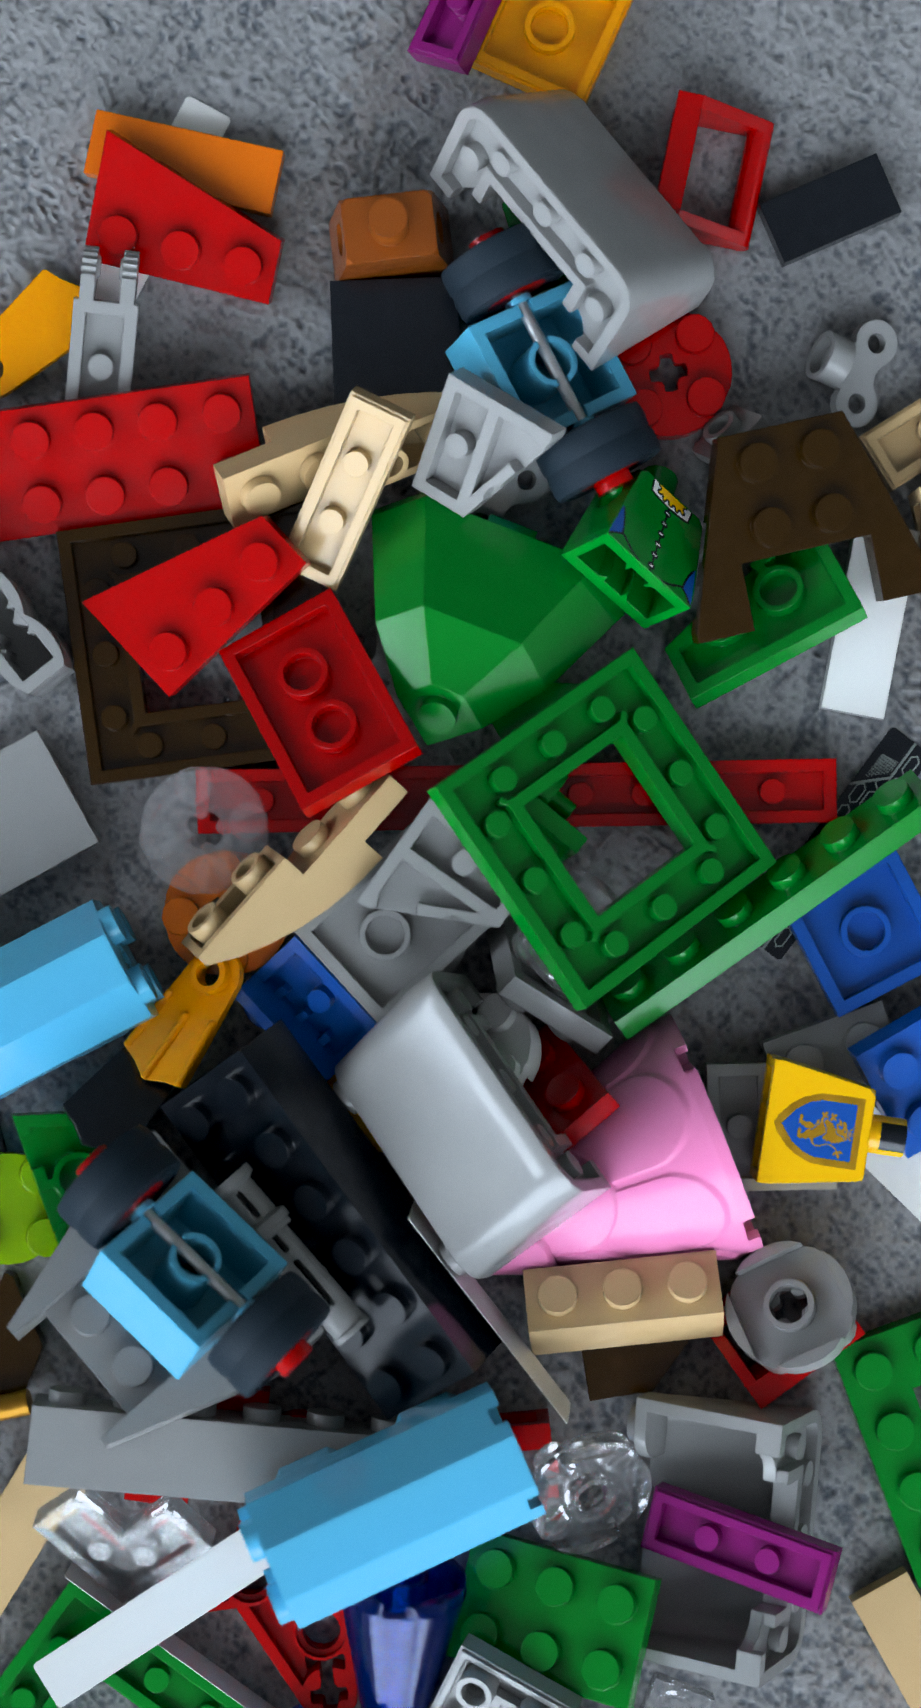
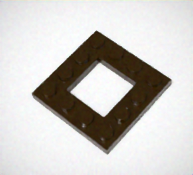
[56,500,324,786]

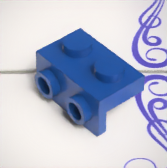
[235,934,377,1081]

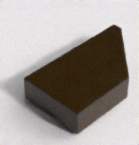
[0,1269,47,1395]
[582,1340,689,1401]

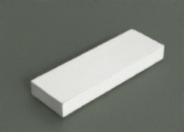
[818,529,920,720]

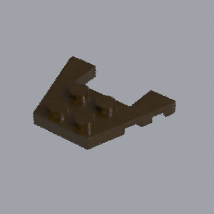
[691,410,921,644]

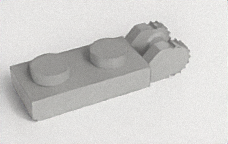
[65,245,140,400]

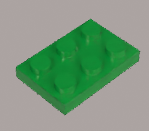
[446,1533,662,1708]

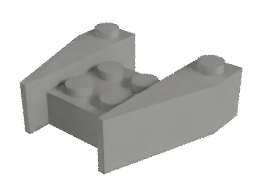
[7,1130,325,1449]

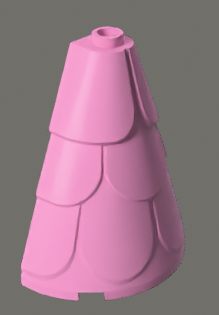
[493,1014,763,1275]

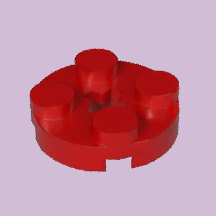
[617,313,732,440]

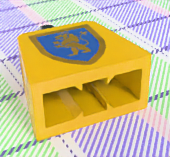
[749,1053,907,1184]

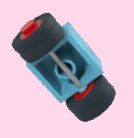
[441,223,661,504]
[57,1125,331,1398]

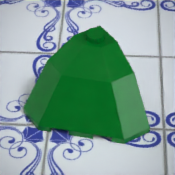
[372,492,625,746]

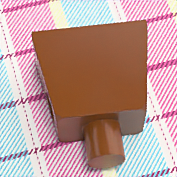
[329,189,454,281]

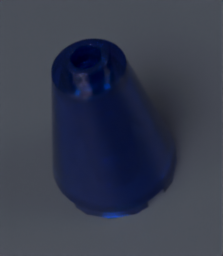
[343,1558,467,1708]

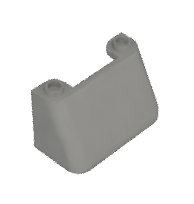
[429,89,715,371]
[333,971,611,1279]
[627,1392,823,1689]

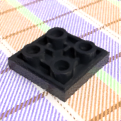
[330,277,460,405]

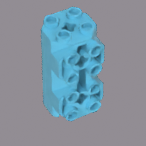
[0,899,164,1100]
[237,1382,546,1629]

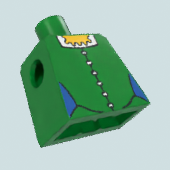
[561,465,702,629]

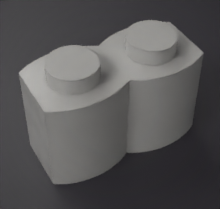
[0,571,75,698]

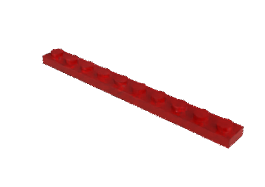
[196,758,837,834]

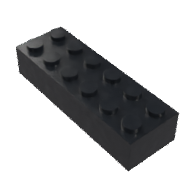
[161,1019,502,1419]

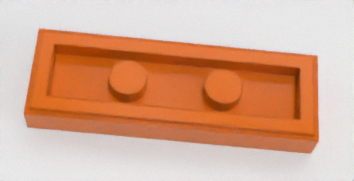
[84,109,285,218]

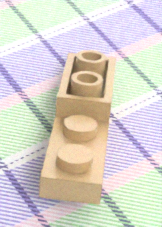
[213,392,443,528]
[181,774,408,966]

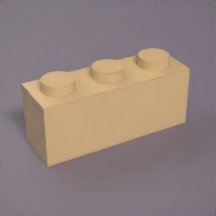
[523,1250,724,1355]

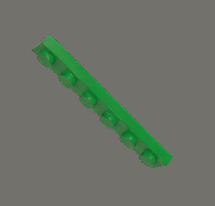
[601,769,921,1039]

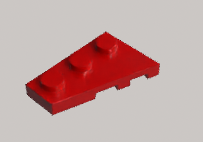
[85,129,285,305]
[82,515,311,697]

